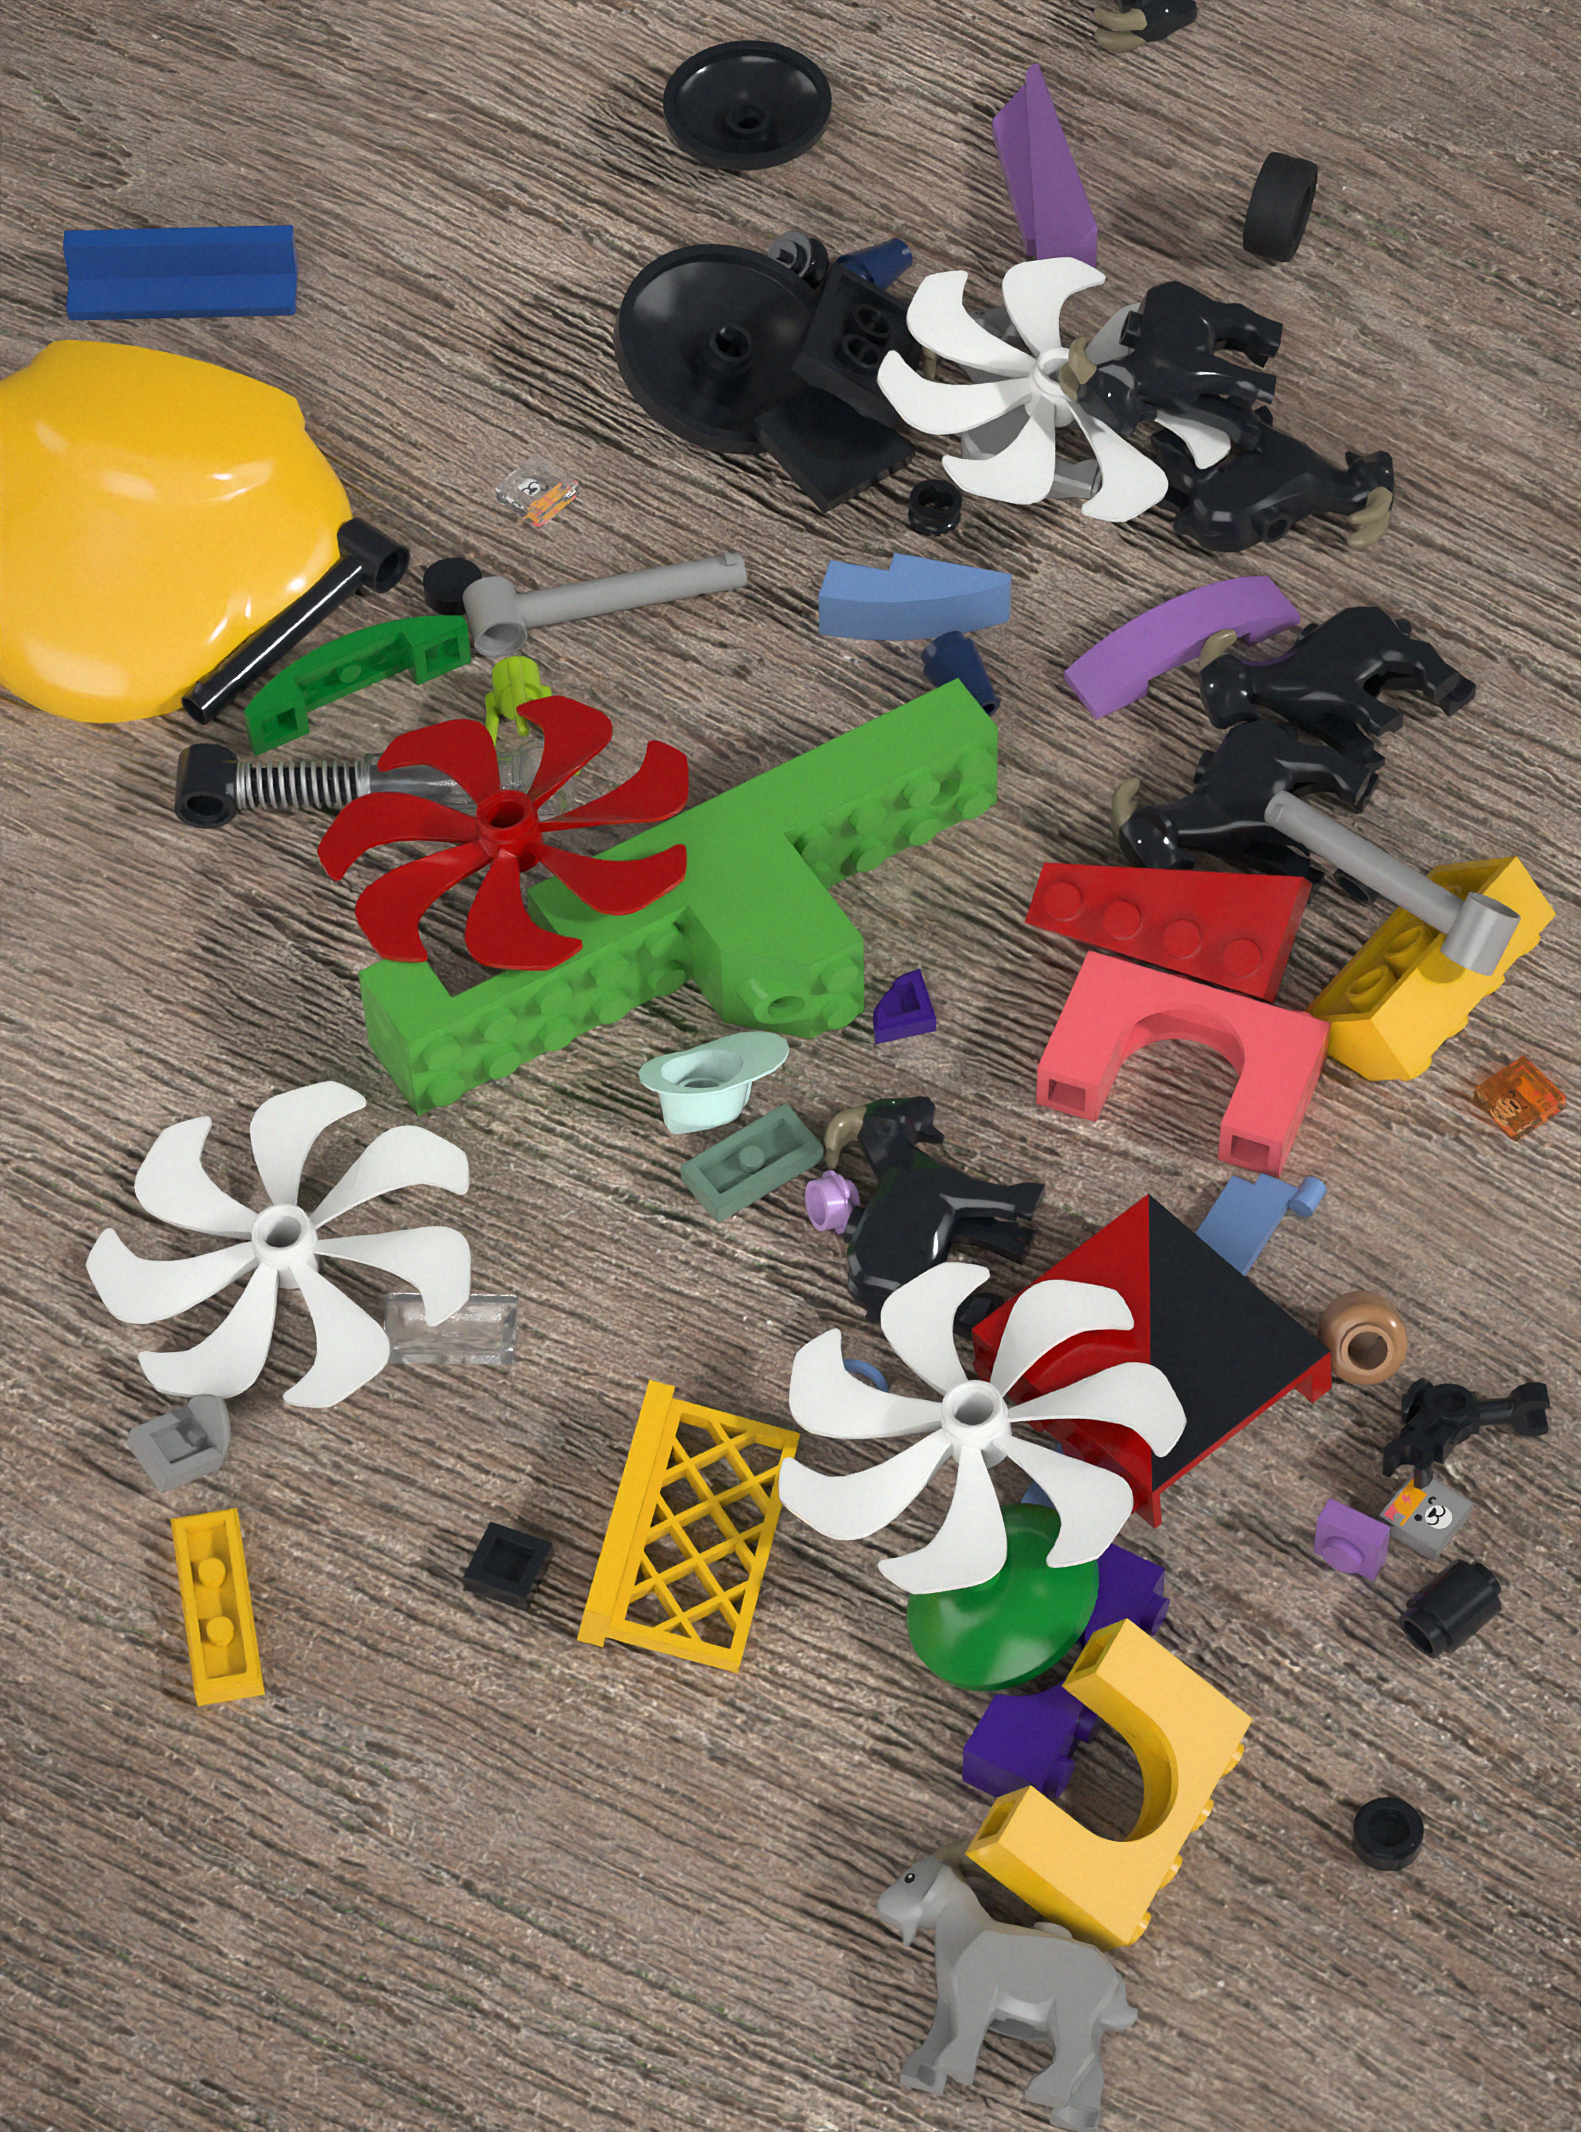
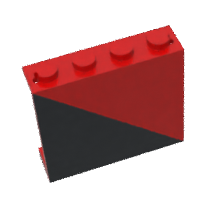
[971,1193,1332,1529]

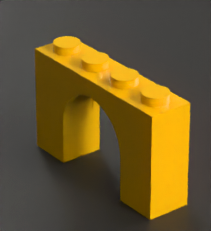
[965,1618,1253,1952]

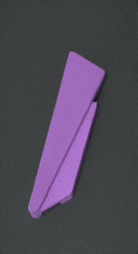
[992,63,1097,269]

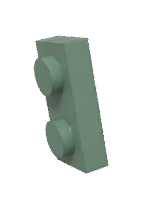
[680,1103,824,1223]

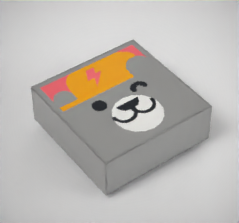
[1378,1472,1473,1562]

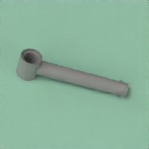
[462,551,747,657]
[1264,791,1521,976]

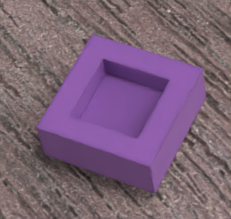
[1313,1498,1391,1581]

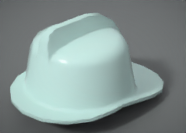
[638,1031,790,1135]

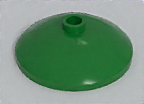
[907,1503,1099,1692]

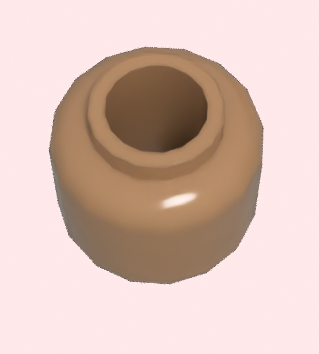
[1317,1290,1408,1386]

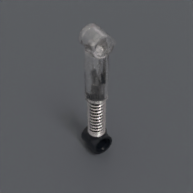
[174,738,575,829]

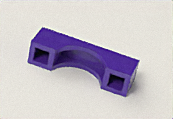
[962,1543,1170,1799]

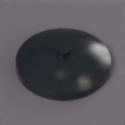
[613,244,818,455]

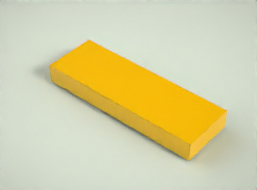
[170,1508,265,1706]

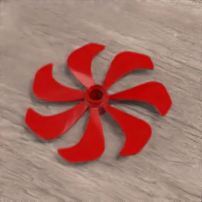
[317,695,689,971]

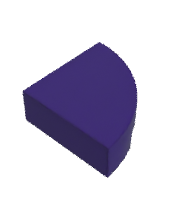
[873,969,936,1044]

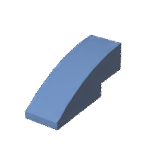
[818,553,1012,641]

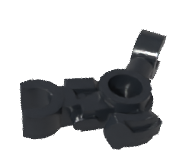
[1383,1378,1550,1490]

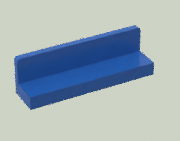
[63,225,298,321]

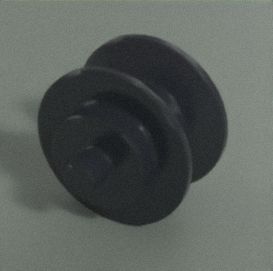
[767,231,829,290]

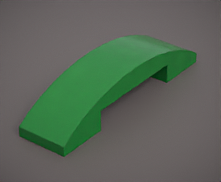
[244,615,471,757]

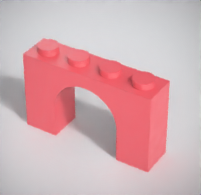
[1036,950,1331,1179]

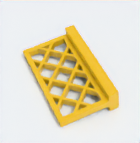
[577,1379,801,1673]

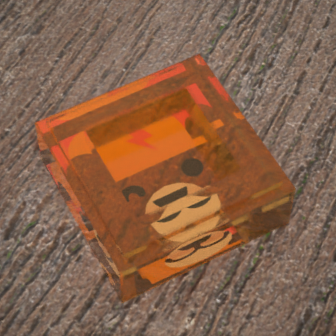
[1474,1055,1566,1142]

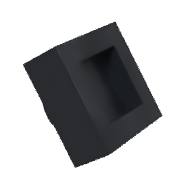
[463,1522,554,1611]

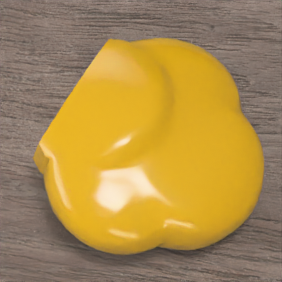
[0,340,353,723]

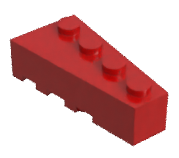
[1024,862,1313,1004]

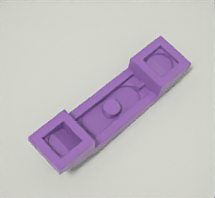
[1064,576,1301,720]

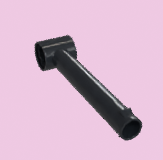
[181,517,410,725]

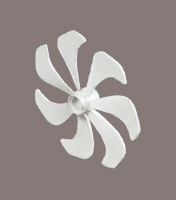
[877,257,1231,522]
[86,1081,471,1408]
[778,1262,1187,1594]

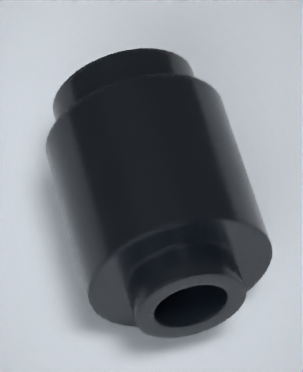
[1399,1559,1501,1659]

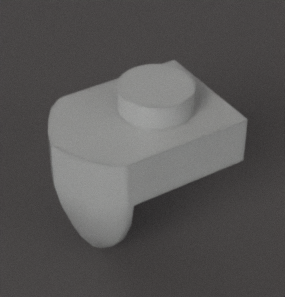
[126,1394,231,1494]

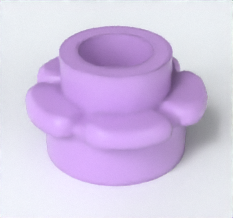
[805,1170,860,1234]

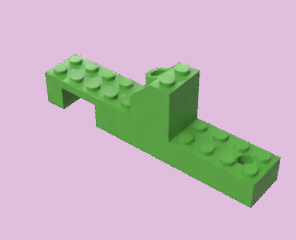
[358,678,998,1116]

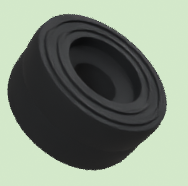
[1243,152,1318,262]

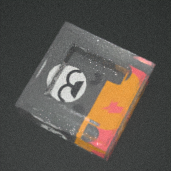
[495,453,580,529]

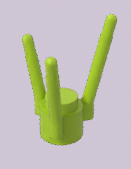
[485,656,580,776]

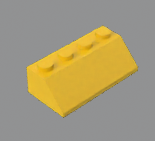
[1304,856,1556,1081]

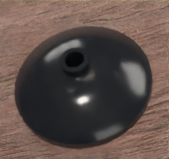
[663,40,832,171]

